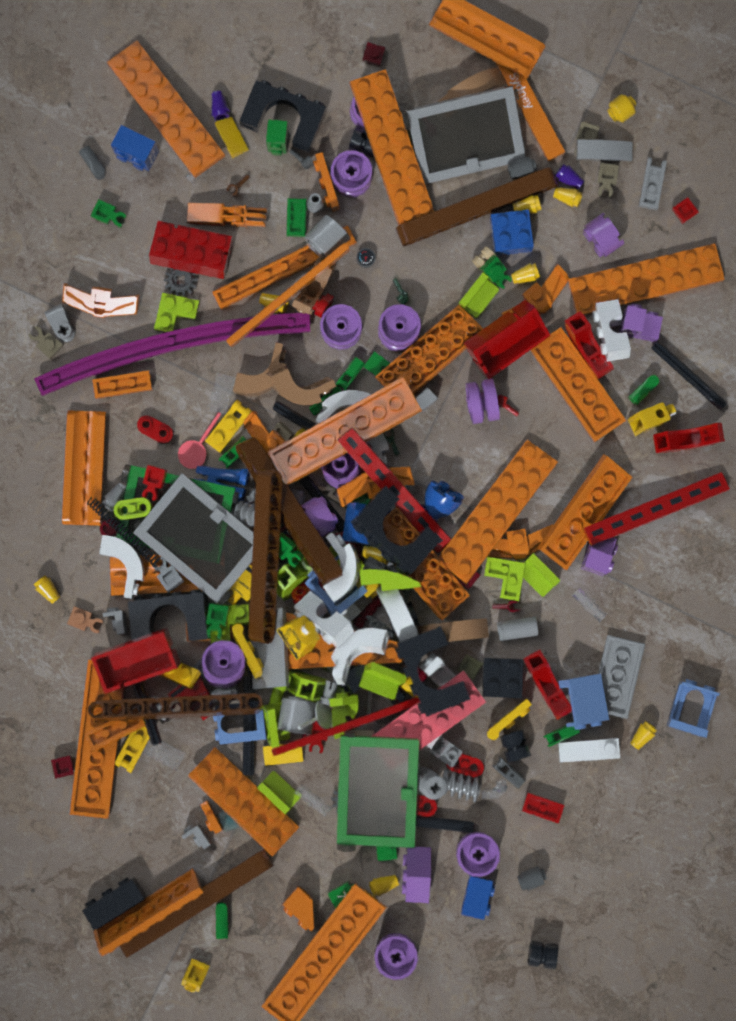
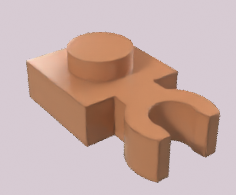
[67,606,104,633]

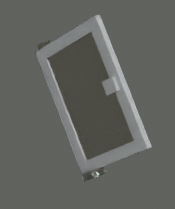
[400,86,526,184]
[133,473,253,605]

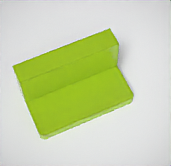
[459,273,499,318]
[523,553,561,597]
[359,662,406,700]
[263,702,290,748]
[257,771,301,814]

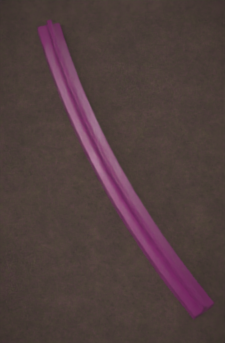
[34,313,310,396]

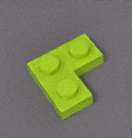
[154,293,200,333]
[484,556,526,601]
[210,604,249,644]

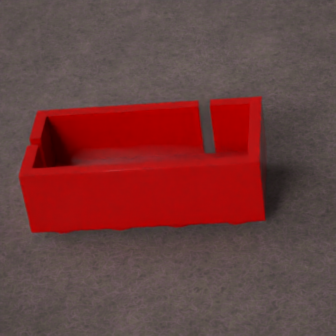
[149,221,233,279]
[463,299,551,379]
[91,628,181,694]

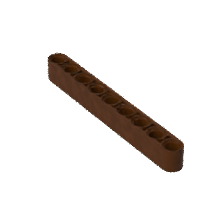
[395,167,558,246]
[236,437,343,585]
[248,469,283,644]
[88,693,263,722]
[119,849,274,958]

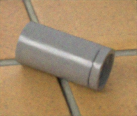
[497,617,538,641]

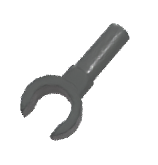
[289,149,314,169]

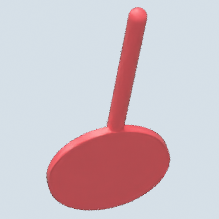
[178,412,221,469]

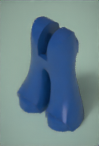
[194,466,250,504]

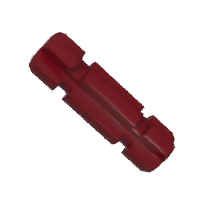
[353,595,382,628]

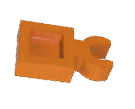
[200,800,223,834]

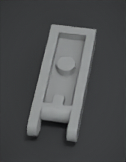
[638,157,667,210]

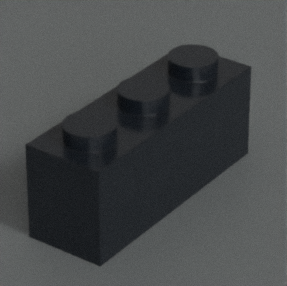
[82,877,146,931]

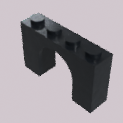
[239,80,327,153]
[351,486,441,576]
[128,589,211,641]
[395,626,470,717]

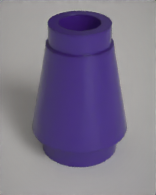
[212,91,230,121]
[555,164,584,189]

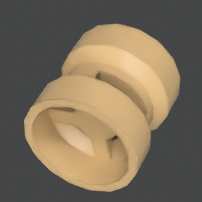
[472,246,496,272]

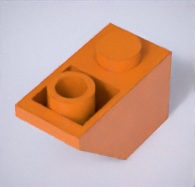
[282,885,314,931]

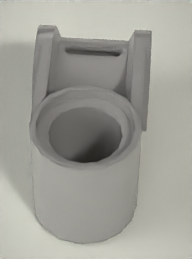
[44,304,75,342]

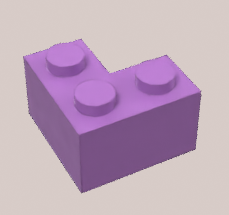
[619,304,663,342]
[581,538,618,576]
[402,847,431,903]

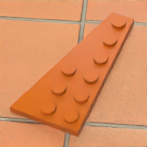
[286,612,402,669]

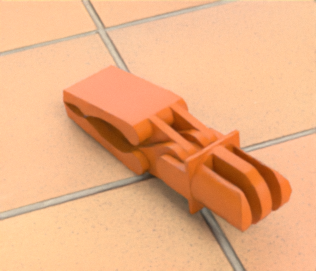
[186,203,267,228]

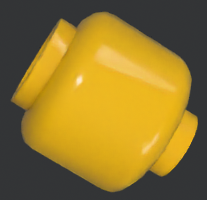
[607,94,636,123]

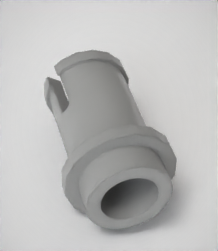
[320,680,338,705]

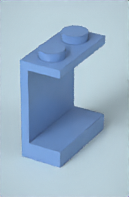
[558,674,609,730]

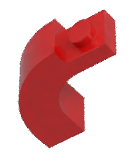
[564,311,614,379]
[653,422,725,453]
[523,649,572,720]

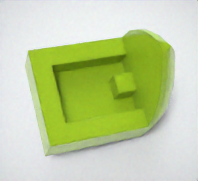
[329,692,359,719]

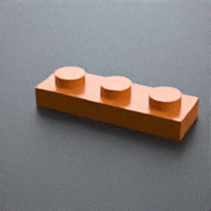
[313,152,339,212]
[92,370,152,399]
[84,708,145,752]

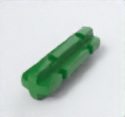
[309,386,342,415]

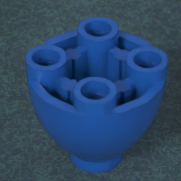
[425,480,464,522]

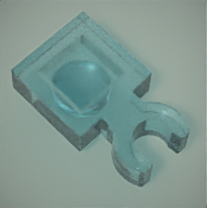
[216,803,241,833]

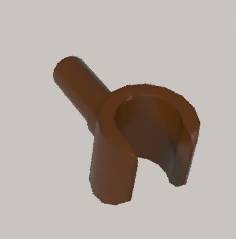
[227,175,250,196]

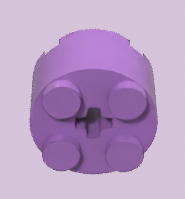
[583,213,624,257]
[321,453,362,489]
[300,497,338,538]

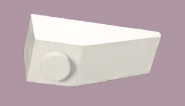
[558,738,620,762]

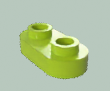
[114,498,153,520]

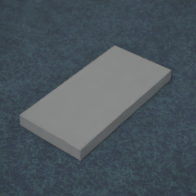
[250,608,289,689]
[598,635,645,719]

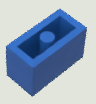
[460,875,495,920]

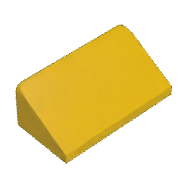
[214,117,249,158]
[263,744,304,766]

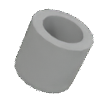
[305,215,350,259]
[277,696,316,735]

